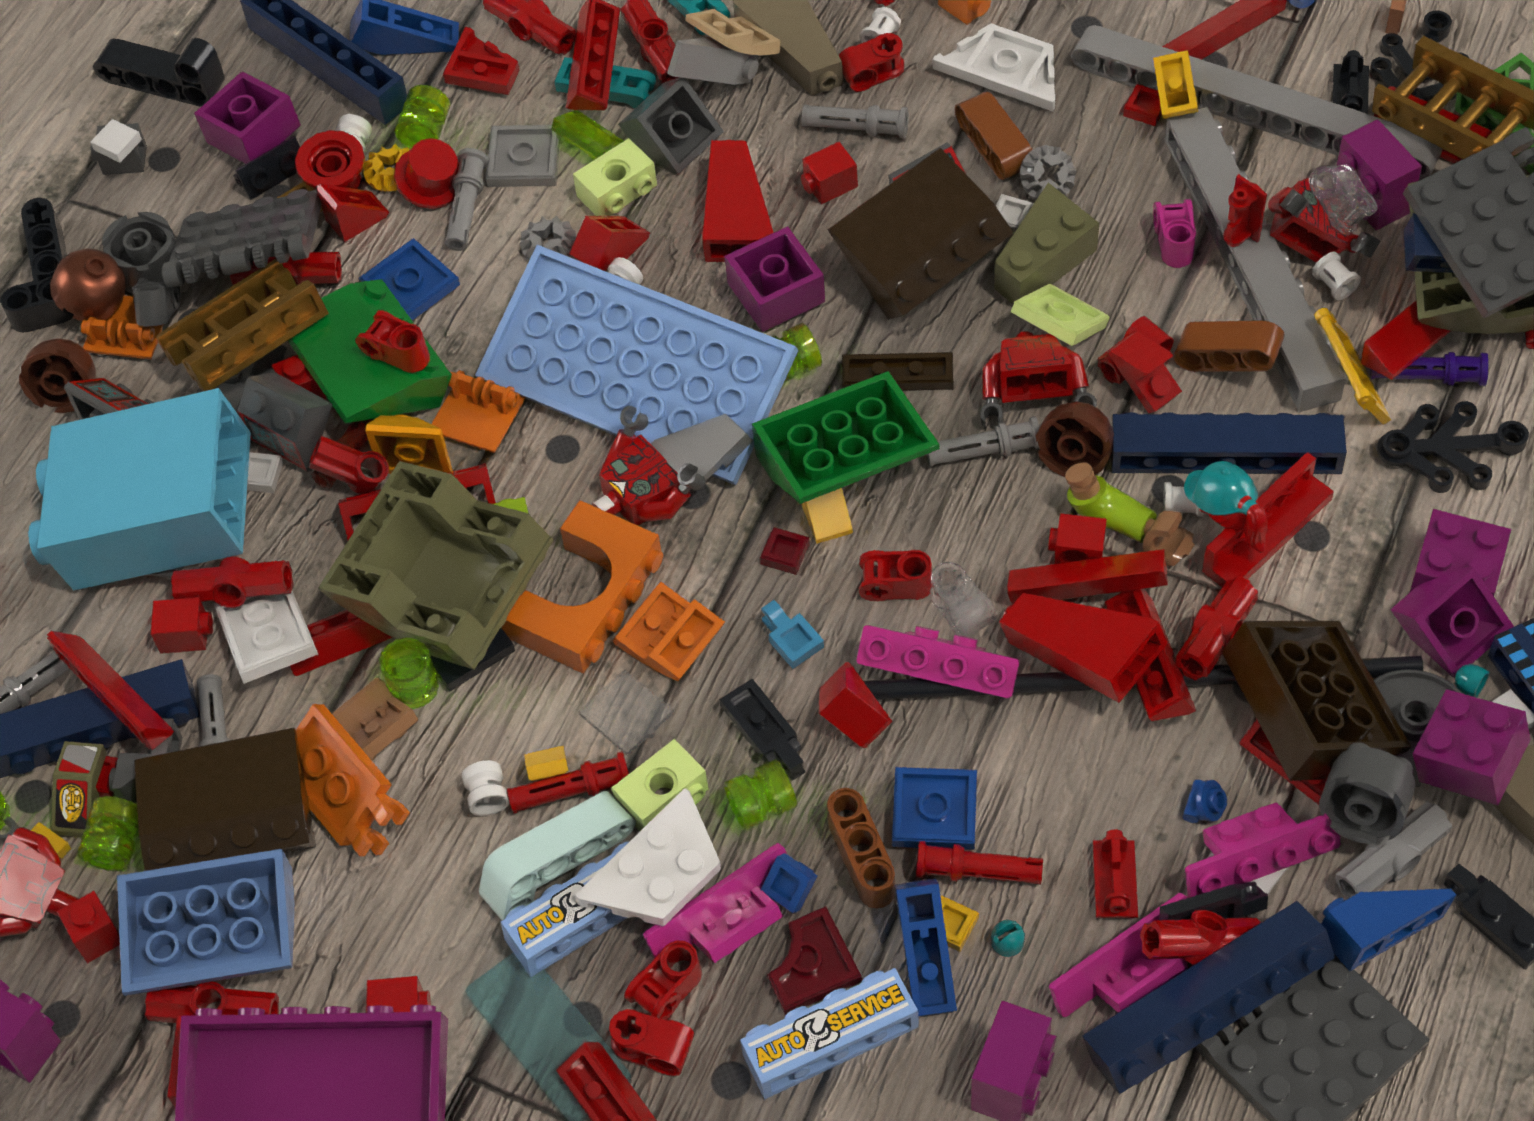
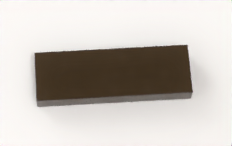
[842,352,954,391]

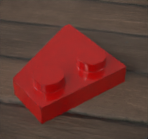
[443,27,520,95]

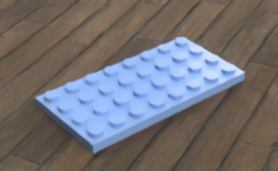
[475,245,799,485]

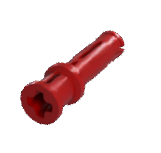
[507,751,629,814]
[916,841,1043,885]

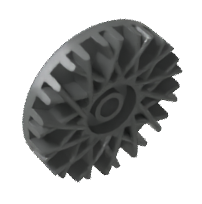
[1373,669,1463,787]

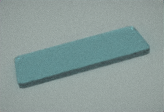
[466,953,632,1121]

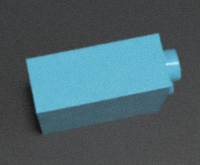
[28,388,251,591]

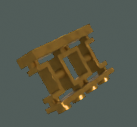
[156,259,329,391]

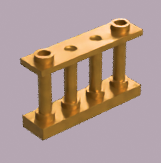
[1372,36,1534,159]

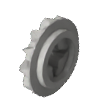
[1020,145,1077,200]
[520,215,576,260]

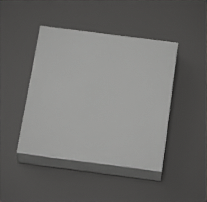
[486,125,561,187]

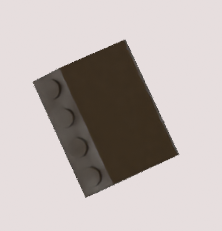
[827,148,1014,320]
[1222,621,1411,781]
[134,728,316,871]

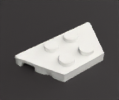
[932,23,1055,112]
[575,788,721,926]

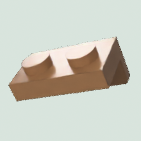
[332,678,418,761]

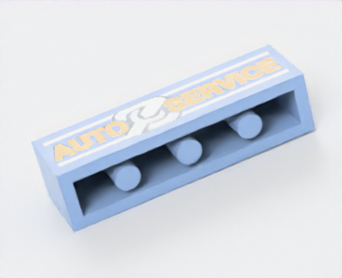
[501,841,630,977]
[740,968,919,1100]

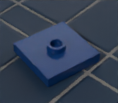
[358,238,460,320]
[892,767,977,850]

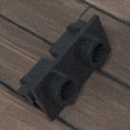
[1332,50,1369,114]
[233,136,300,200]

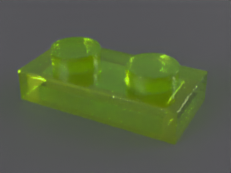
[551,110,624,160]

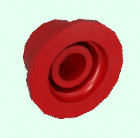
[295,130,365,190]
[394,138,459,209]

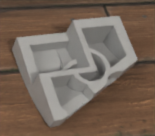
[651,414,753,482]

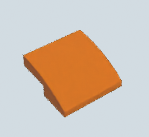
[613,582,725,682]

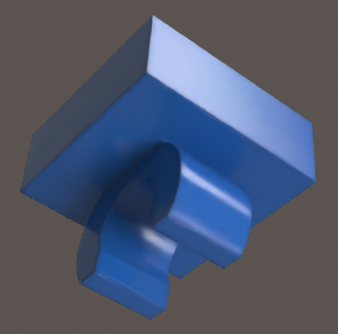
[761,853,818,913]

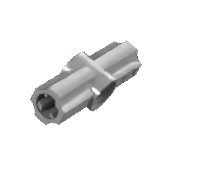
[1335,801,1452,899]

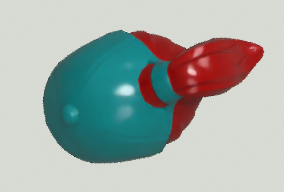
[1184,461,1268,553]

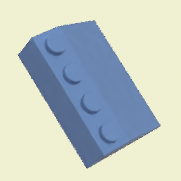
[117,849,295,996]

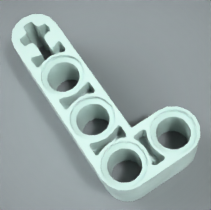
[479,791,636,920]

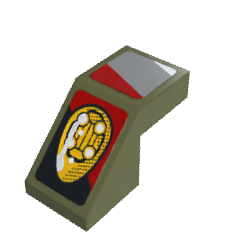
[51,741,107,838]

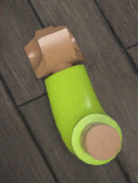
[1065,463,1195,566]

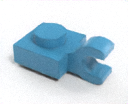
[761,600,824,669]

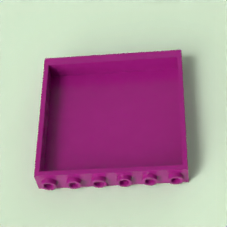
[175,1005,448,1121]

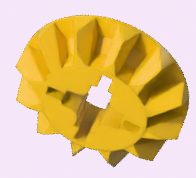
[363,143,409,192]

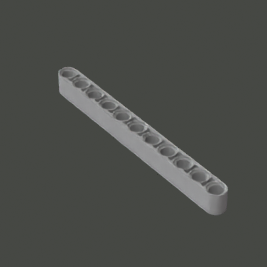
[1071,25,1443,181]

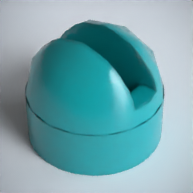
[1455,664,1490,698]
[991,919,1025,957]

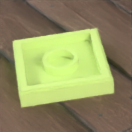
[1011,284,1110,346]

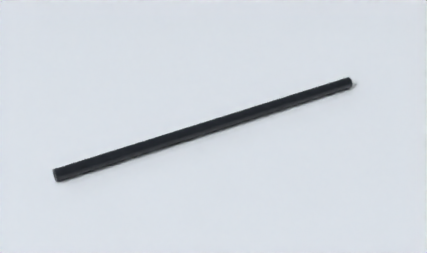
[864,656,1423,700]

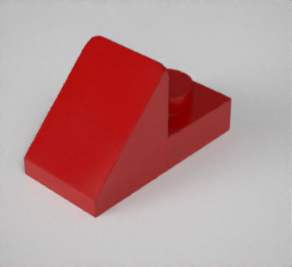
[1107,331,1182,414]

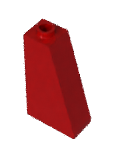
[702,140,774,262]
[999,593,1167,703]

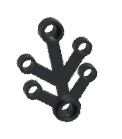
[1369,10,1469,101]
[1377,401,1529,493]

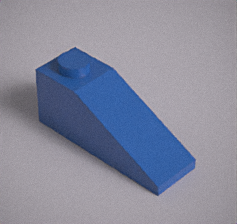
[349,0,459,55]
[895,879,957,1016]
[1321,889,1456,971]

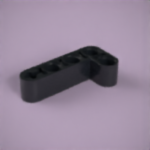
[93,38,225,107]
[0,197,74,333]

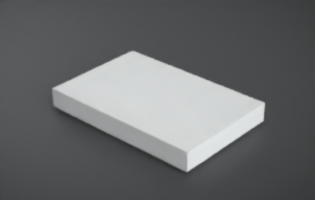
[213,591,318,684]

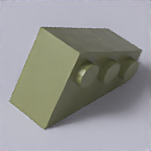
[994,182,1099,304]

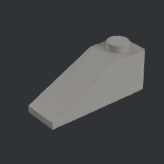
[667,37,759,85]

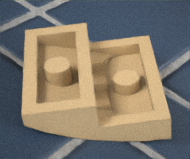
[685,9,780,55]

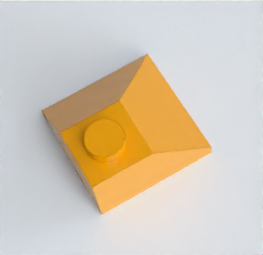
[365,415,453,474]

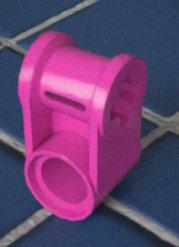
[1153,199,1196,268]

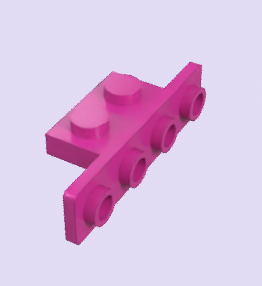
[856,625,1019,698]
[1185,802,1341,898]
[643,843,787,963]
[1049,893,1189,1017]

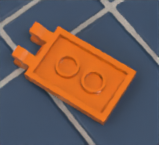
[296,704,410,856]

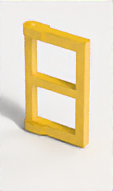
[1314,308,1391,425]

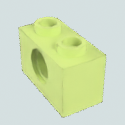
[573,138,657,216]
[612,739,708,831]

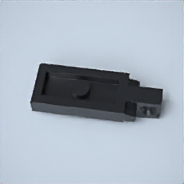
[719,679,805,781]
[1444,864,1534,970]
[1159,882,1268,920]

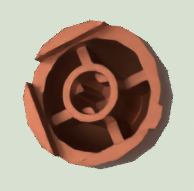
[50,248,126,321]
[19,338,96,413]
[1036,401,1114,477]

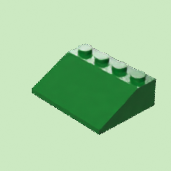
[287,279,452,424]
[752,371,940,504]

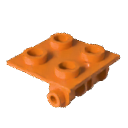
[81,295,164,360]
[432,370,526,453]

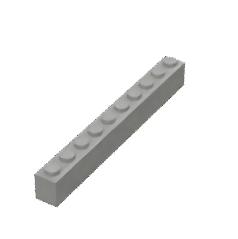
[1165,107,1348,412]

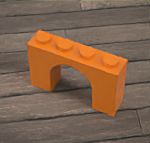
[502,500,663,674]

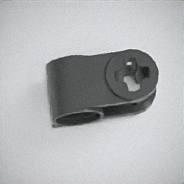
[132,278,181,326]

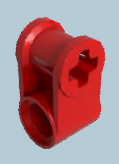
[839,33,905,92]
[355,310,430,373]
[859,550,934,602]
[624,940,702,1019]
[609,1009,695,1076]

